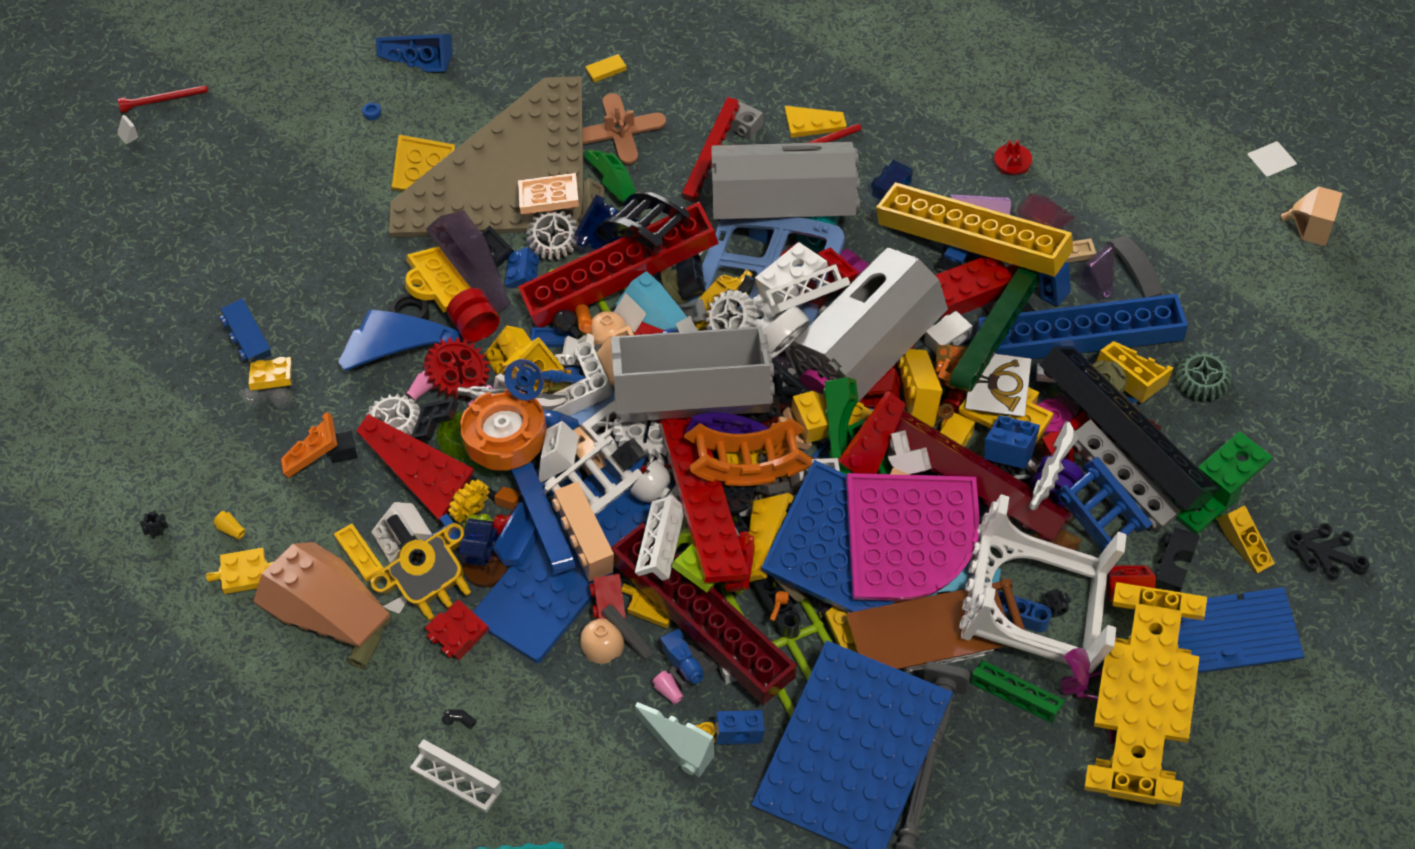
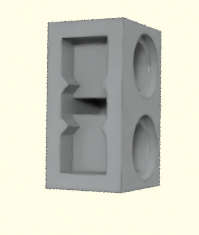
[719,98,763,139]

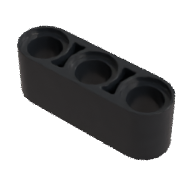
[676,254,705,301]

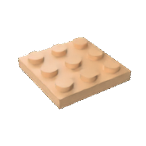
[518,173,579,215]

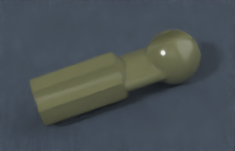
[348,607,392,669]

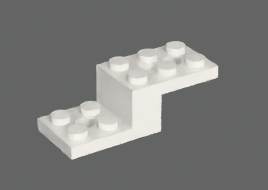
[735,242,828,331]

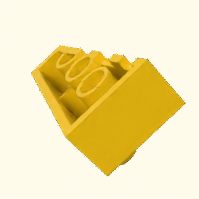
[897,349,942,427]

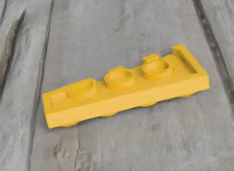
[749,493,794,582]

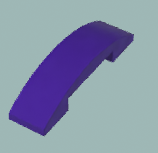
[685,412,770,434]

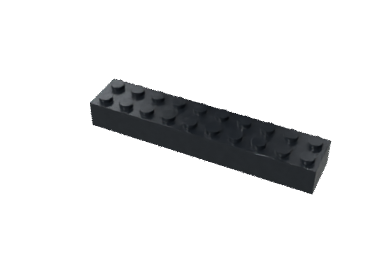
[1040,346,1219,510]

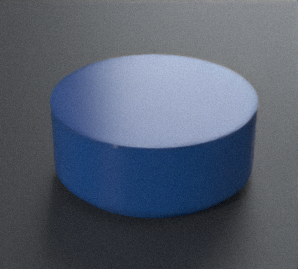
[362,103,382,120]

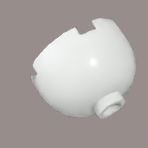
[630,460,670,503]

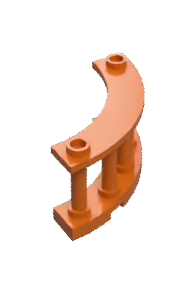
[684,418,813,486]

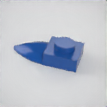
[543,410,579,430]

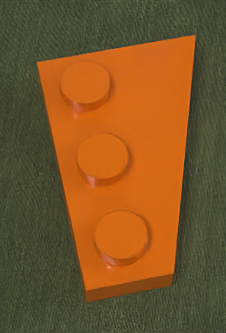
[281,412,337,478]

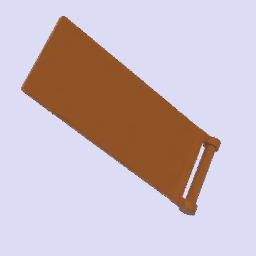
[847,579,1026,670]

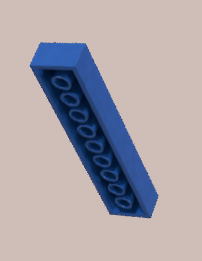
[977,294,1188,359]

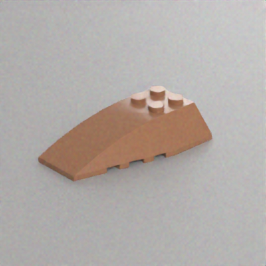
[253,542,390,647]

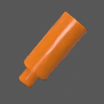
[575,304,593,333]

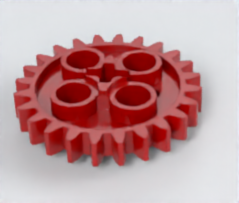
[423,337,490,400]

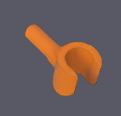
[769,591,789,621]

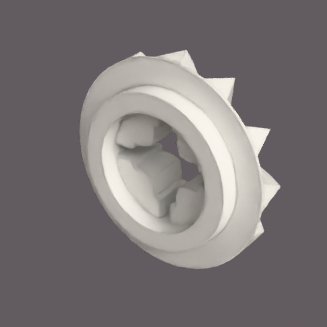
[555,354,581,367]

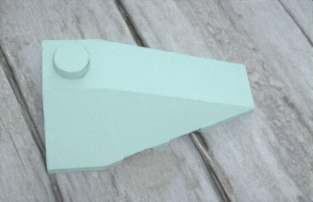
[635,702,714,777]

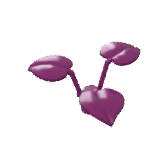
[1061,648,1117,744]

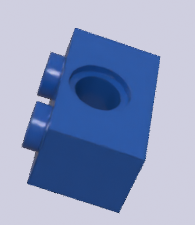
[714,710,765,745]

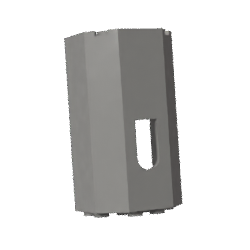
[712,142,860,219]
[785,247,948,403]
[611,327,775,422]

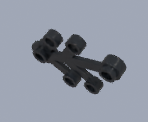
[1286,523,1370,580]

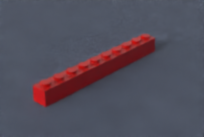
[682,97,740,202]

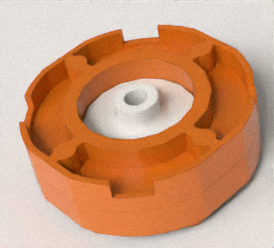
[460,389,548,470]

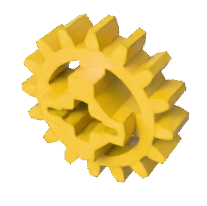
[448,479,490,523]

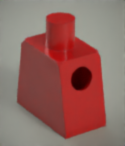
[859,367,901,407]

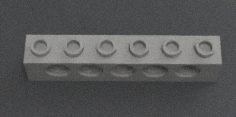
[1072,419,1180,534]

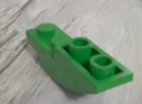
[584,150,636,203]

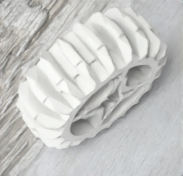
[527,210,580,261]
[705,290,759,330]
[366,393,420,436]

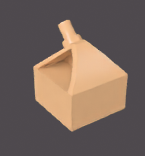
[1281,187,1342,246]

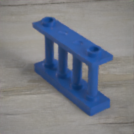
[1054,457,1153,553]

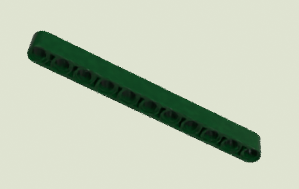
[950,266,1039,392]

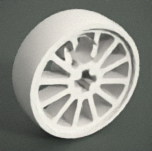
[763,306,810,359]

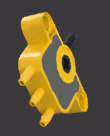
[371,514,471,620]

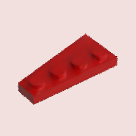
[838,391,906,474]

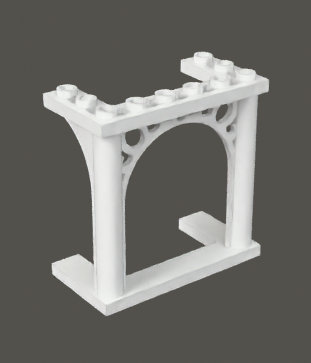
[959,494,1126,674]

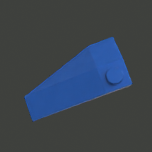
[376,34,453,72]

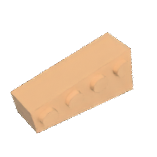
[552,482,614,582]

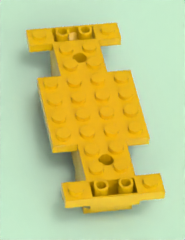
[1084,582,1207,807]

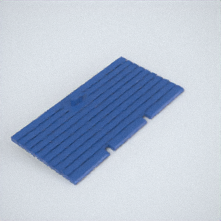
[1154,587,1304,673]

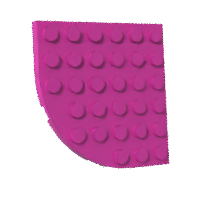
[846,473,980,601]

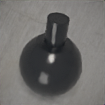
[553,309,582,338]

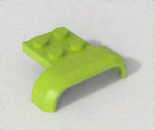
[671,527,750,595]

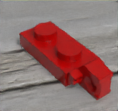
[725,531,755,592]

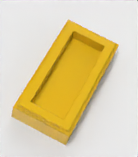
[585,54,627,83]

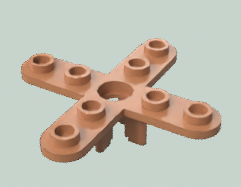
[583,93,666,164]

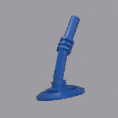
[504,359,585,400]

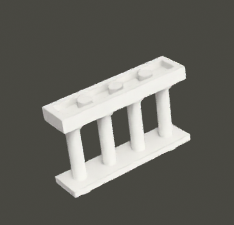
[542,436,642,516]

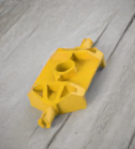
[694,269,753,331]

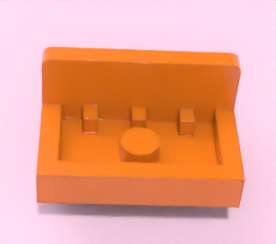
[934,358,955,389]

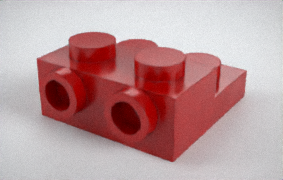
[425,599,490,660]

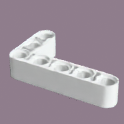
[552,342,613,416]

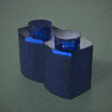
[458,518,498,566]

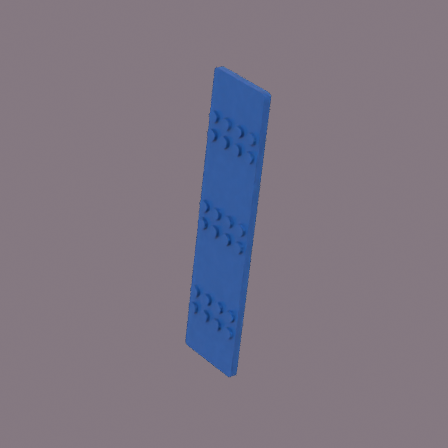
[473,420,676,663]

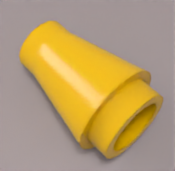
[213,511,246,540]

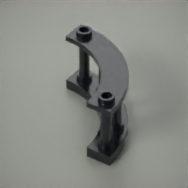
[595,191,690,255]

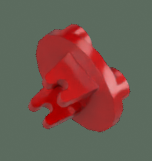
[994,140,1032,175]

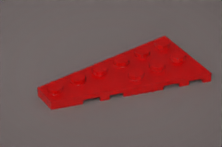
[356,414,474,523]

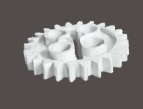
[613,420,667,460]

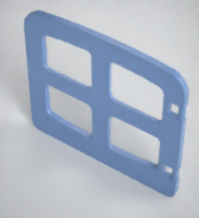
[688,217,845,327]

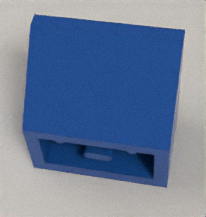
[984,415,1040,469]

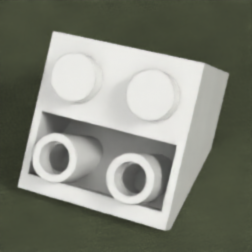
[539,421,579,482]
[371,502,432,563]

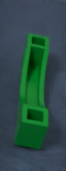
[823,377,858,475]

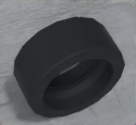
[390,293,429,320]

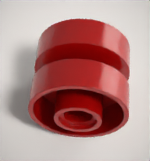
[447,288,500,342]

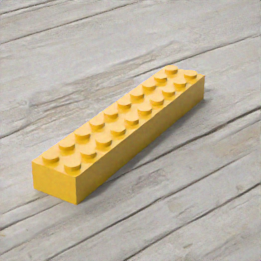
[876,182,1073,277]

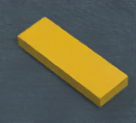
[334,524,383,582]

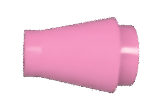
[406,371,434,401]
[652,670,684,705]

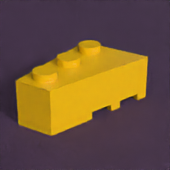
[1096,341,1173,403]

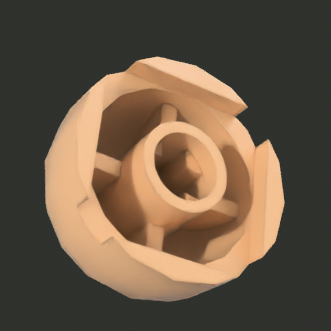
[589,311,627,346]
[580,619,624,663]

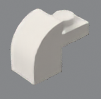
[888,430,931,474]

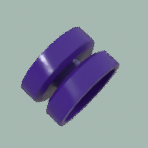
[1030,456,1084,507]

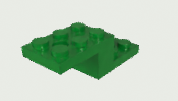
[1171,431,1273,535]

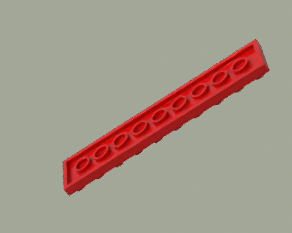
[658,417,749,583]

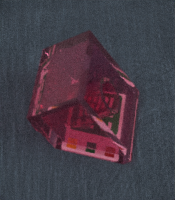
[1018,193,1074,230]

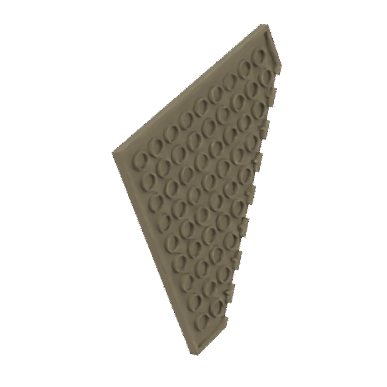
[389,76,584,237]

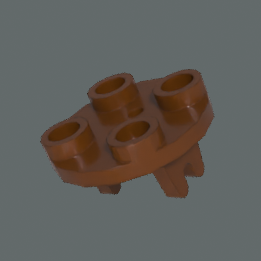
[464,548,507,588]

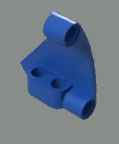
[339,310,462,371]

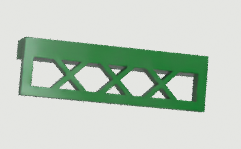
[971,661,1065,724]

